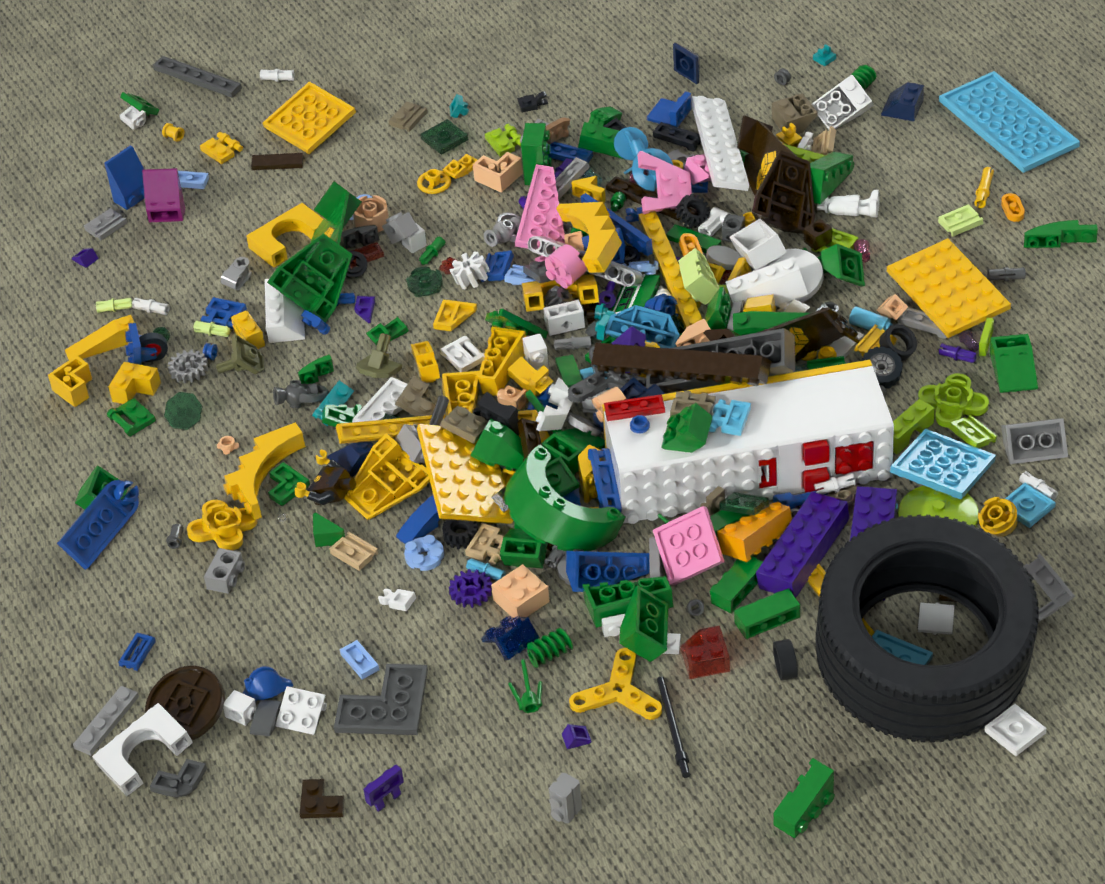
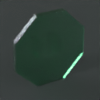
[164,392,203,430]

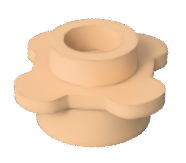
[217,436,239,455]

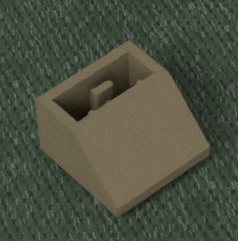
[772,93,818,134]

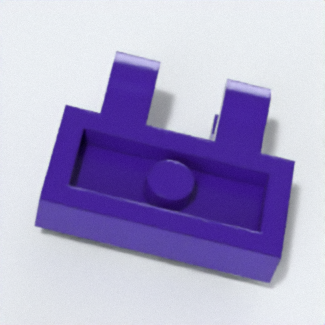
[363,765,404,812]

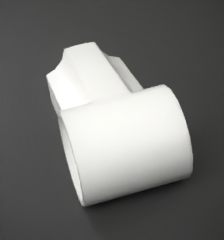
[698,207,731,237]

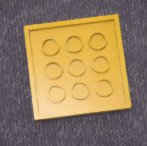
[263,82,356,154]

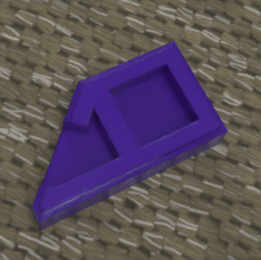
[354,296,375,323]

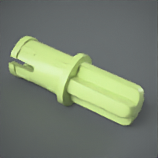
[96,298,132,313]
[193,321,230,337]

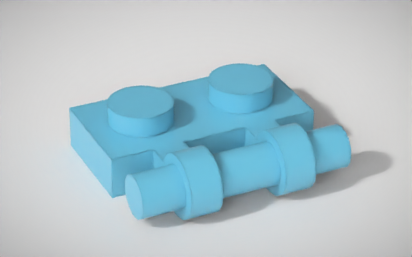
[709,399,751,436]

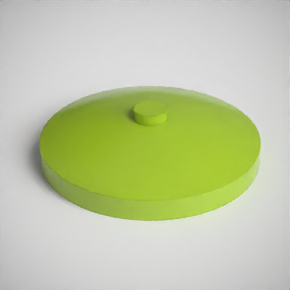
[898,485,978,527]

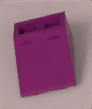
[142,168,186,222]

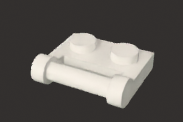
[440,336,485,372]

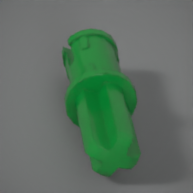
[419,237,446,265]

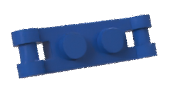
[588,448,622,512]

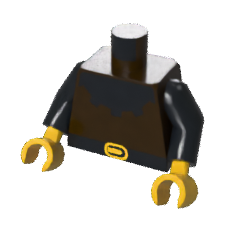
[295,449,356,505]

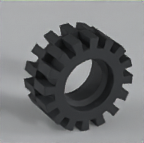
[675,194,710,229]
[442,519,478,549]

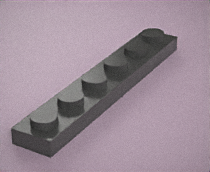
[153,56,242,98]

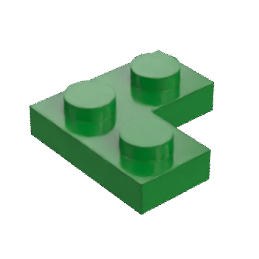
[268,462,310,506]

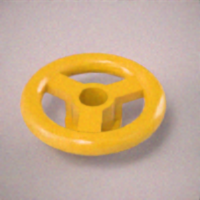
[417,169,451,194]

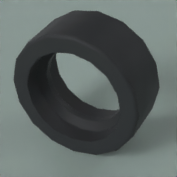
[879,324,917,362]
[773,639,798,681]

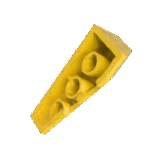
[65,315,135,360]

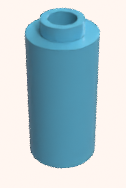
[849,306,892,331]

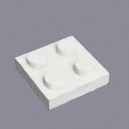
[985,704,1046,756]

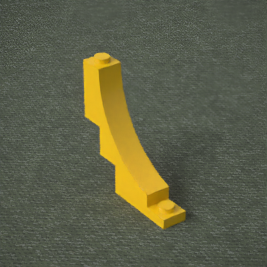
[556,202,622,273]

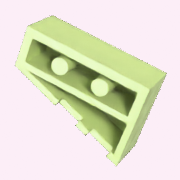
[678,248,720,305]

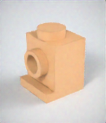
[877,294,908,320]
[497,385,528,411]

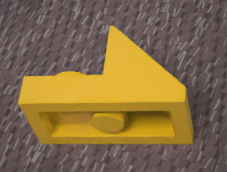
[571,176,606,203]

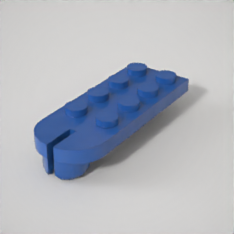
[57,480,139,570]

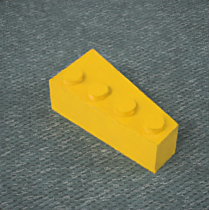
[478,327,526,396]

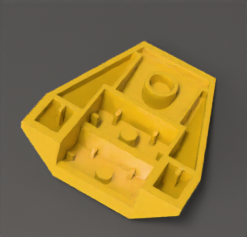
[344,433,430,520]

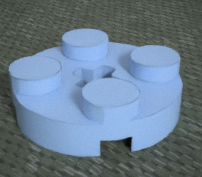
[622,261,659,276]
[404,535,444,571]

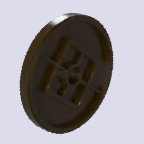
[145,666,225,740]

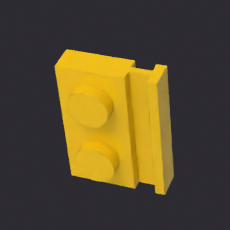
[854,324,897,356]

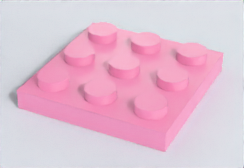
[653,506,724,586]

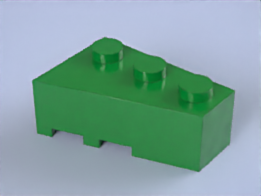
[773,758,835,838]

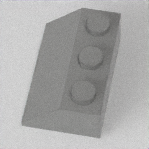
[1001,418,1068,464]

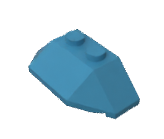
[605,305,680,348]

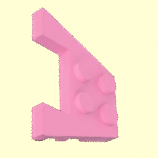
[637,151,692,214]

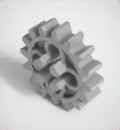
[168,349,208,383]

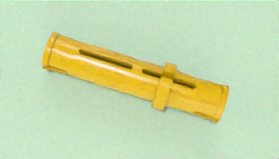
[974,167,994,208]

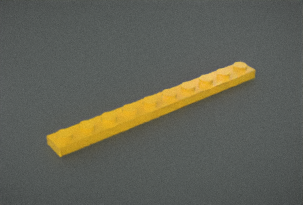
[638,211,702,329]

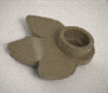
[826,484,858,507]

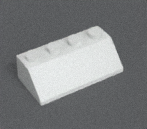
[725,257,809,308]
[265,279,305,343]

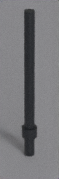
[657,676,691,778]

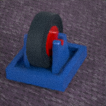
[125,323,168,365]

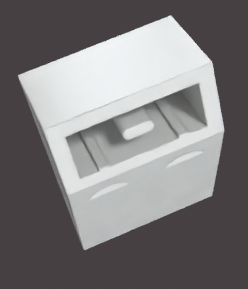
[812,75,874,130]

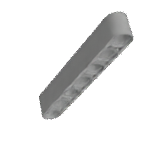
[527,236,643,287]

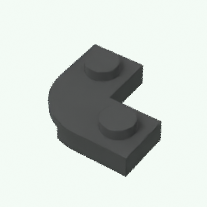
[150,759,207,797]

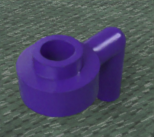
[597,281,616,309]

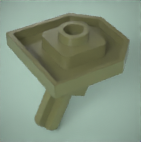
[356,333,402,378]
[216,334,265,374]

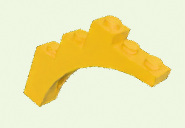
[223,422,306,520]

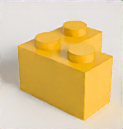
[48,355,92,407]
[108,362,161,404]

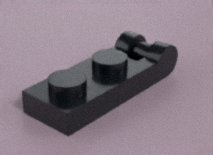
[653,122,701,152]

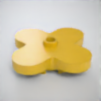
[187,500,258,550]

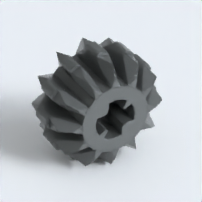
[544,286,575,307]

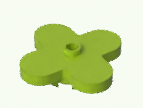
[918,373,989,428]

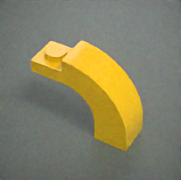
[507,356,554,396]

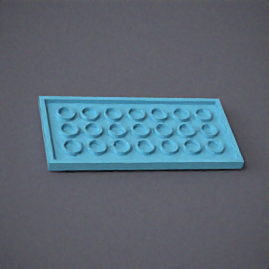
[939,71,1080,173]

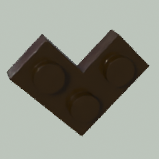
[299,779,345,819]

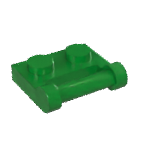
[107,398,156,437]

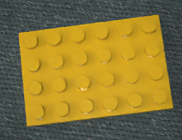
[887,238,1011,338]
[417,424,513,524]

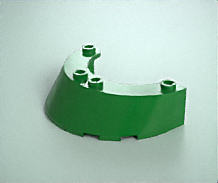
[504,445,626,551]

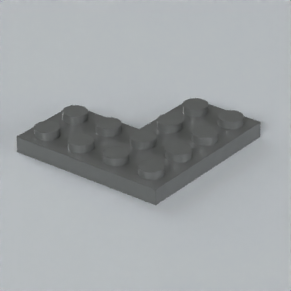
[334,664,428,735]

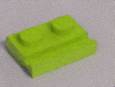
[949,415,997,448]

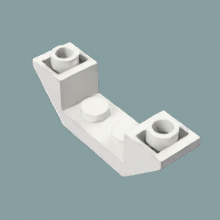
[536,378,573,431]

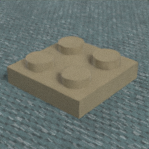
[440,406,488,444]

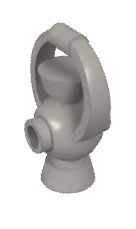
[484,212,522,247]

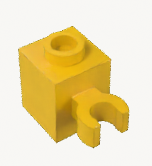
[776,123,802,147]

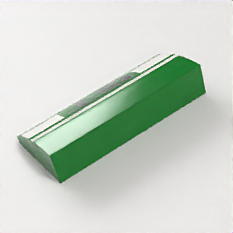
[611,274,660,314]

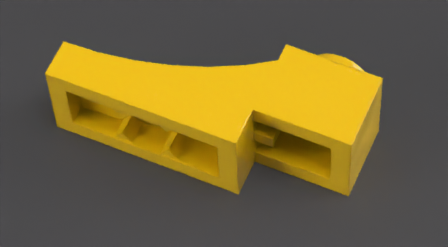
[410,341,440,383]

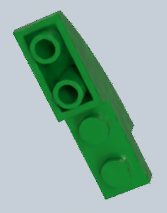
[1023,220,1098,248]

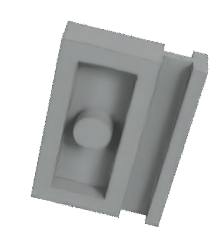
[84,208,127,241]

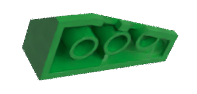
[733,311,810,336]
[470,418,549,471]

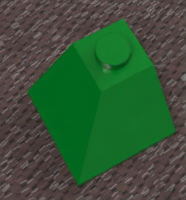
[821,244,865,287]
[75,465,128,510]

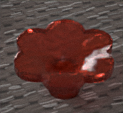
[439,257,457,274]

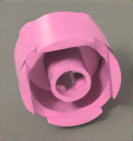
[545,244,587,289]

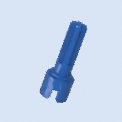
[773,490,828,509]

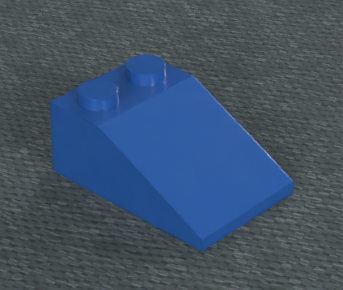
[104,145,145,210]

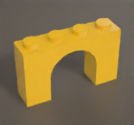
[246,203,323,268]
[522,274,599,312]

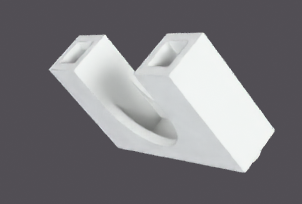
[92,703,193,796]

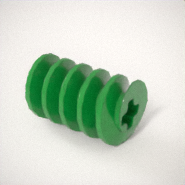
[851,65,877,91]
[527,628,573,668]

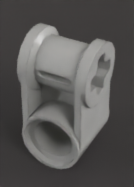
[221,257,252,291]

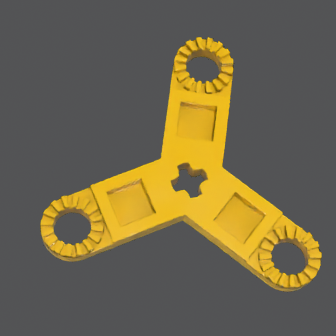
[569,648,662,720]

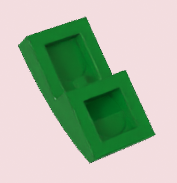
[366,317,409,345]

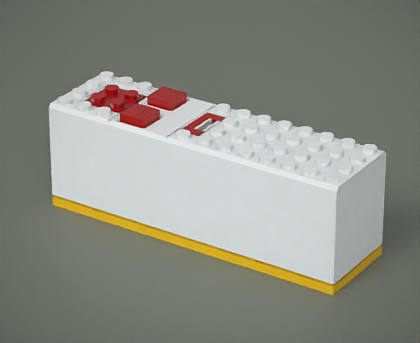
[602,360,894,524]

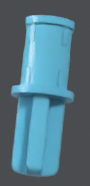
[466,559,506,581]

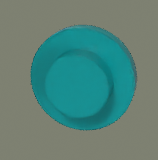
[595,303,608,321]

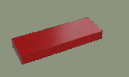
[604,394,665,421]

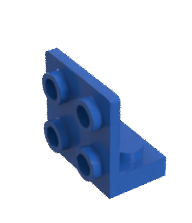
[647,91,692,127]

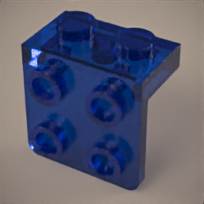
[481,616,540,660]

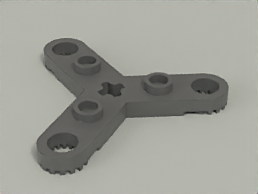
[568,346,646,403]

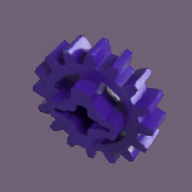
[449,569,492,608]

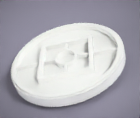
[753,249,824,303]

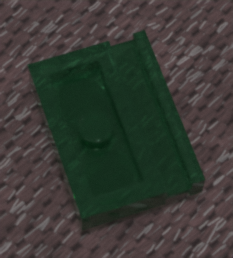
[719,492,769,515]

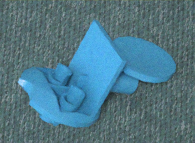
[614,127,673,192]

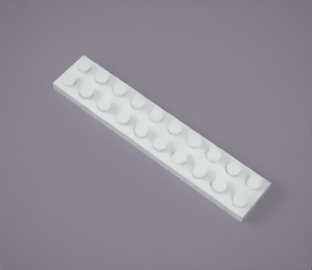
[691,96,749,191]

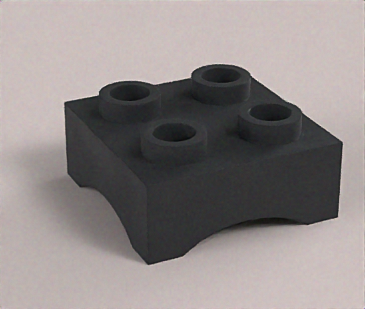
[478,392,520,435]

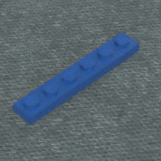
[580,193,653,256]

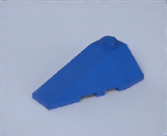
[566,551,650,592]

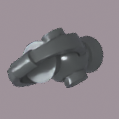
[273,380,329,408]

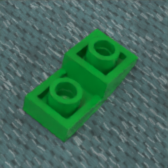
[298,354,334,384]

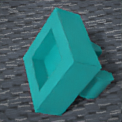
[813,44,836,66]
[449,94,469,118]

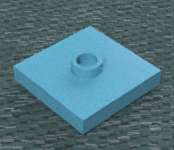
[1005,483,1056,528]

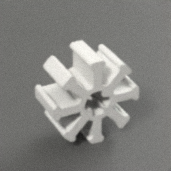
[450,252,490,289]

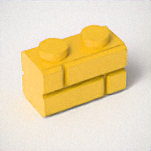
[231,311,265,349]

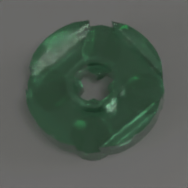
[406,267,443,297]

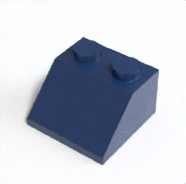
[881,82,924,121]

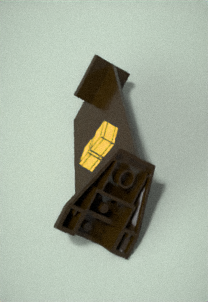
[737,115,815,234]
[703,307,860,377]

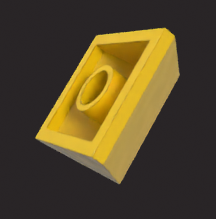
[743,294,777,312]

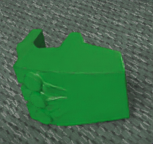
[588,106,622,126]

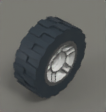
[862,347,903,389]

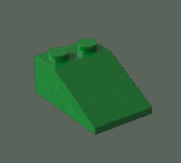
[619,585,668,662]

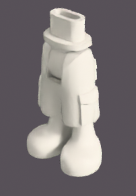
[817,190,879,217]

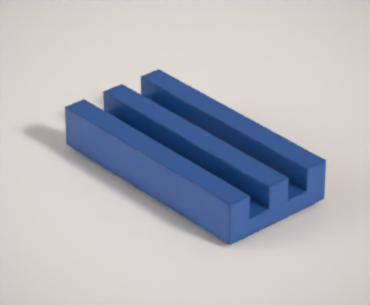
[118,633,156,671]

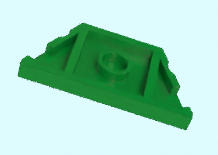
[485,309,548,339]

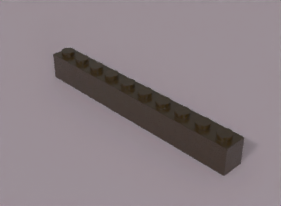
[591,343,771,386]

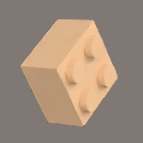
[491,564,550,623]

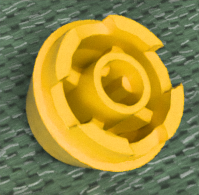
[978,497,1017,537]

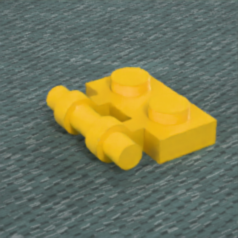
[200,132,243,164]

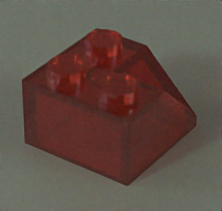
[680,625,730,679]

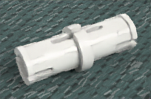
[260,69,295,82]
[132,298,170,315]
[1019,471,1058,500]
[814,473,856,494]

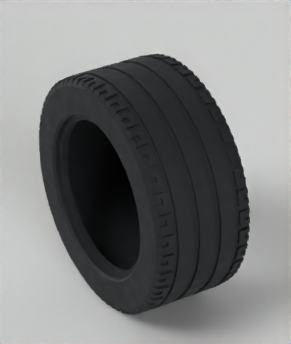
[815,514,1039,743]

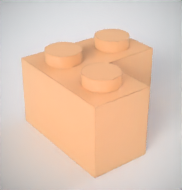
[473,152,523,193]

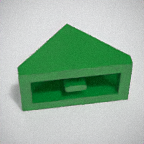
[313,512,345,547]

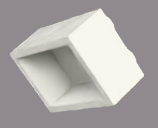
[730,219,787,271]

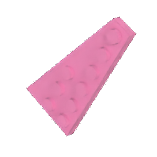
[515,164,565,252]

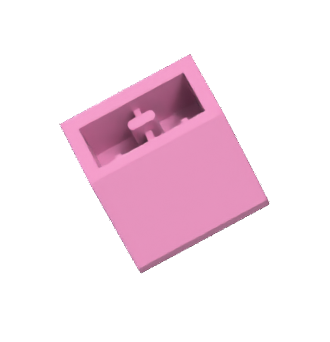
[684,154,711,184]

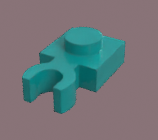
[595,310,615,341]

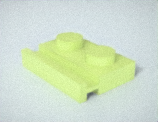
[938,204,983,237]

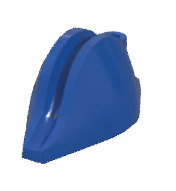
[242,666,293,701]

